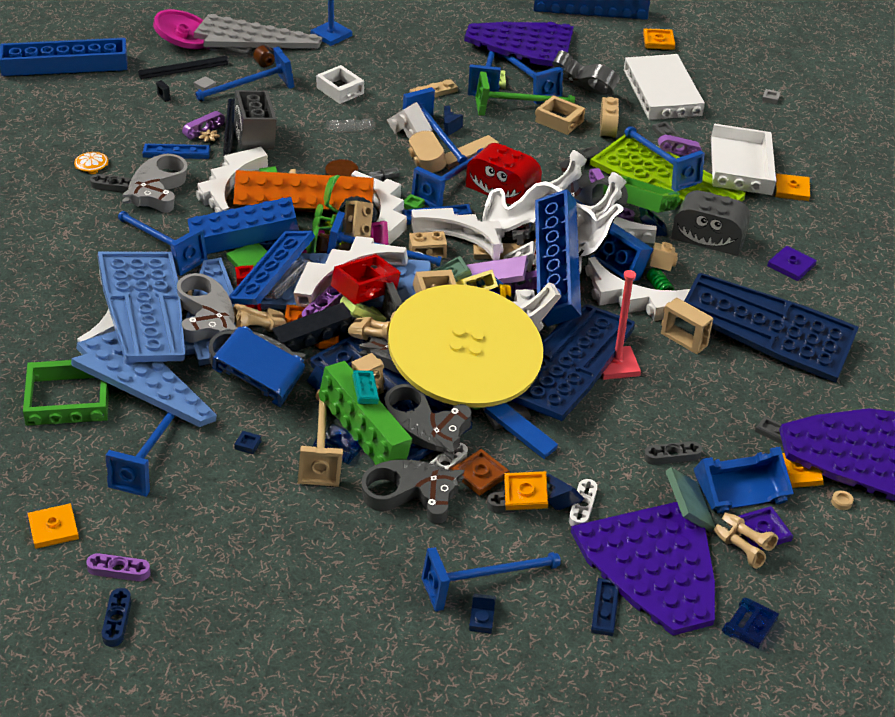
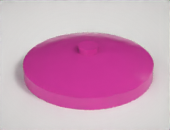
[153,9,205,49]

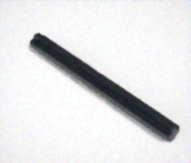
[138,56,229,79]
[223,98,235,156]

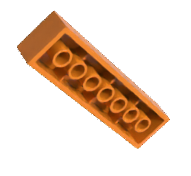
[233,170,375,214]

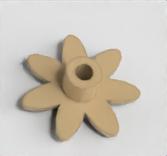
[199,129,220,142]

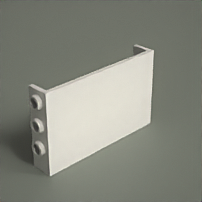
[624,54,705,120]
[711,124,776,195]

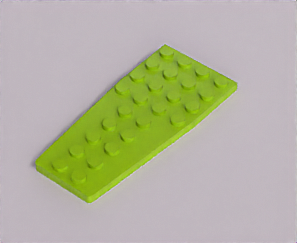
[590,134,746,205]

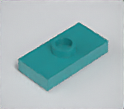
[352,370,379,404]

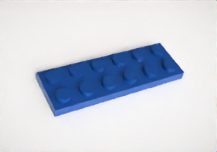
[229,231,315,305]

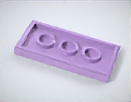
[467,255,528,284]

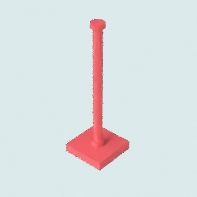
[602,270,641,380]

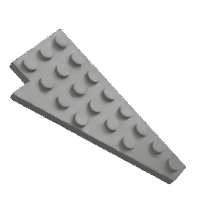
[194,14,322,49]

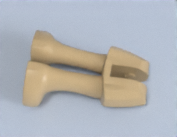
[233,304,287,332]
[348,311,396,340]
[714,512,778,569]

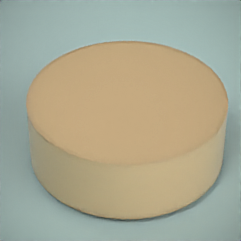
[831,491,854,510]

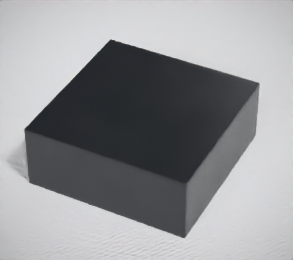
[156,80,171,102]

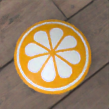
[74,152,109,175]

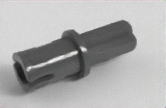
[367,167,399,181]

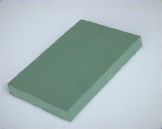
[666,467,715,532]

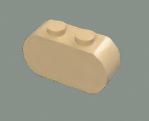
[600,97,619,137]
[408,131,447,173]

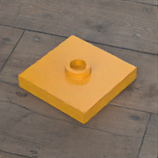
[643,28,675,50]
[775,173,810,201]
[782,453,823,488]
[504,471,548,510]
[28,503,79,549]

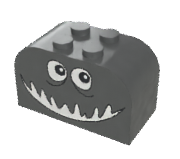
[234,90,277,149]
[671,191,751,256]

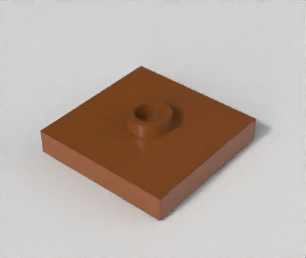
[451,449,510,496]

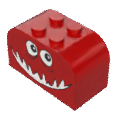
[466,143,542,205]

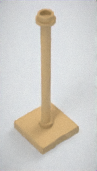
[297,389,343,487]

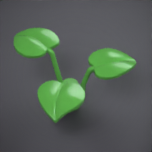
[306,175,344,253]

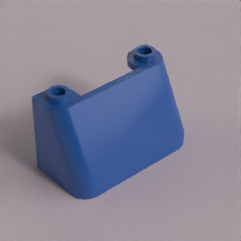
[213,326,305,407]
[694,447,794,514]

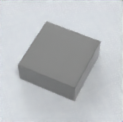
[194,76,216,91]
[762,89,781,104]

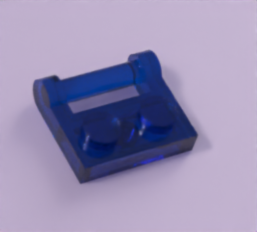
[313,424,362,464]
[722,598,779,649]

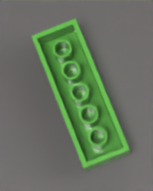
[319,361,412,465]

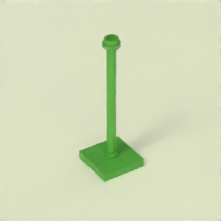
[475,72,575,116]

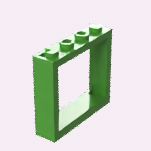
[603,175,681,213]
[23,360,109,426]

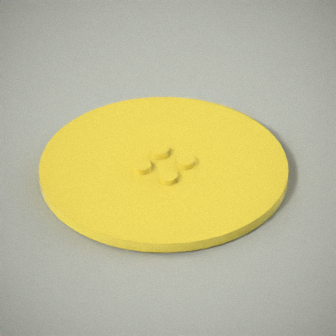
[388,284,543,408]

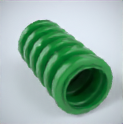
[646,267,674,291]

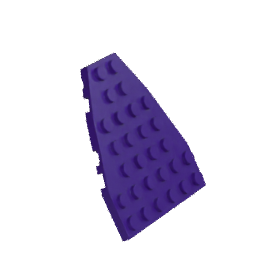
[464,21,574,67]
[779,408,895,501]
[571,502,715,636]

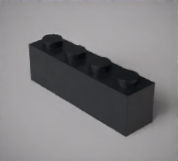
[273,302,353,352]

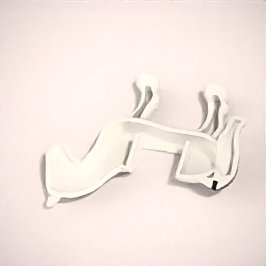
[483,150,626,257]

